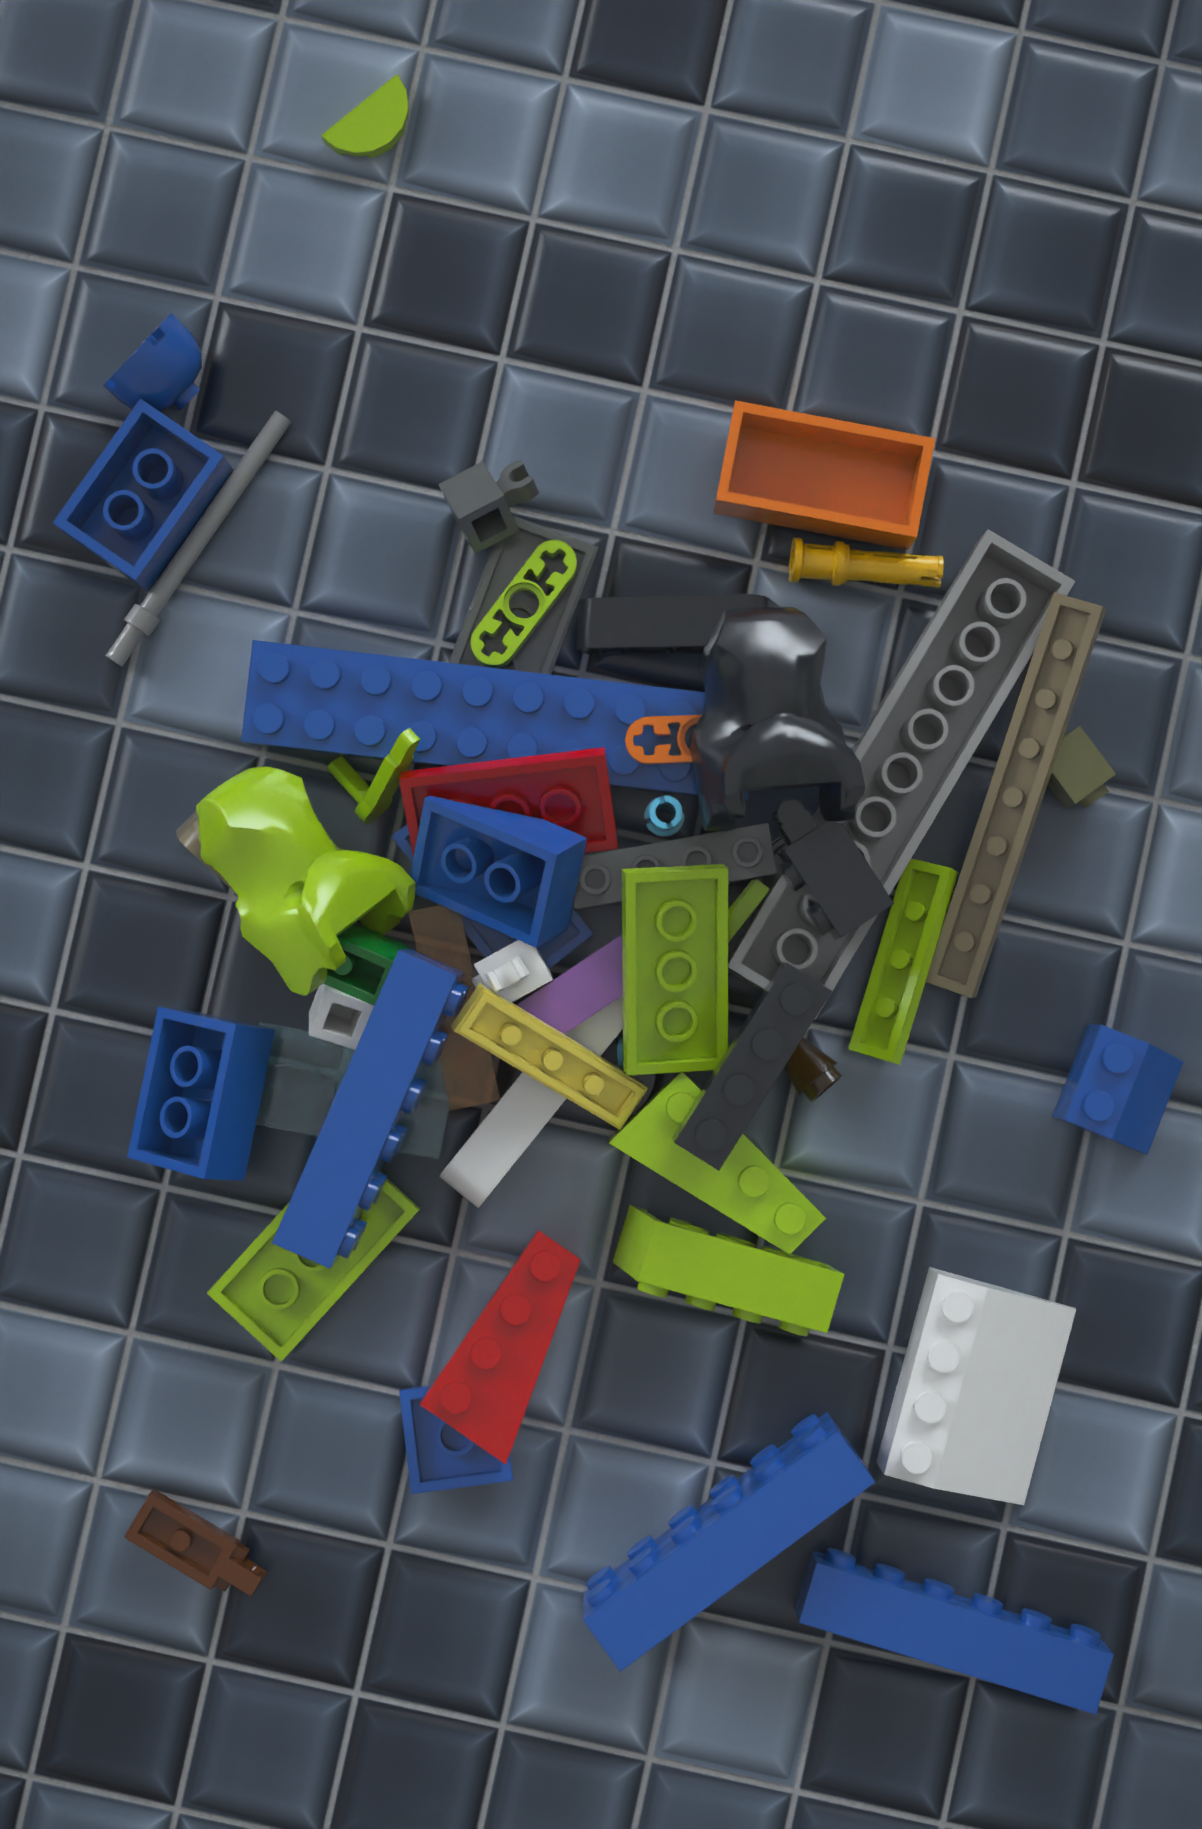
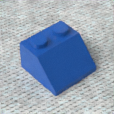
[1052,1024,1184,1155]

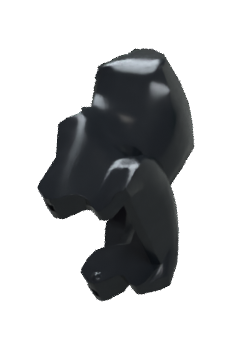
[690,606,865,831]

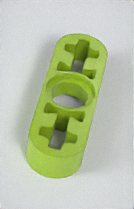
[471,540,577,668]

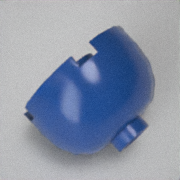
[103,312,202,412]

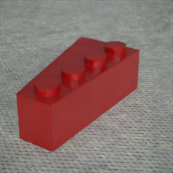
[420,1230,581,1465]

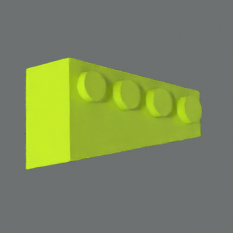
[608,1072,826,1255]
[613,1205,845,1336]

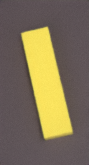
[451,983,648,1130]

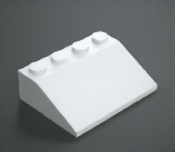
[876,1267,1076,1505]

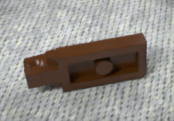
[124,1489,267,1596]

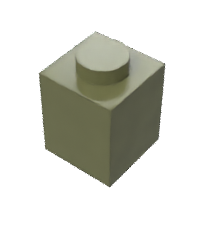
[1048,726,1116,809]

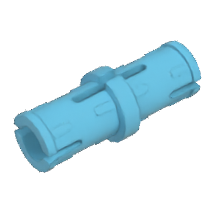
[644,795,685,837]

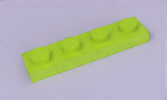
[848,858,959,1065]

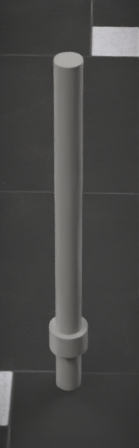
[105,411,291,667]

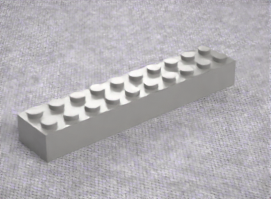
[728,529,1075,1020]

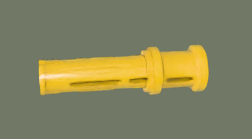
[789,538,944,588]

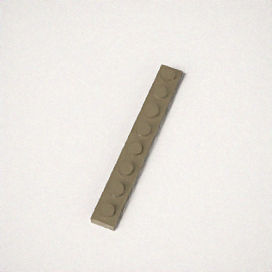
[926,592,1107,998]

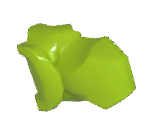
[196,766,416,996]

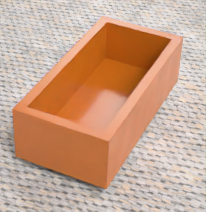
[713,400,935,550]

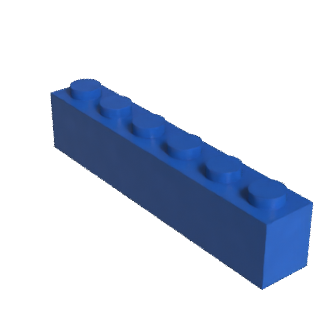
[794,1548,1114,1715]

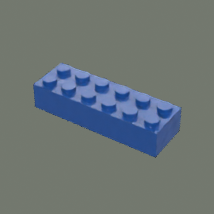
[272,948,469,1269]
[583,1412,875,1672]

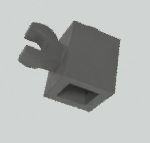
[438,461,539,554]

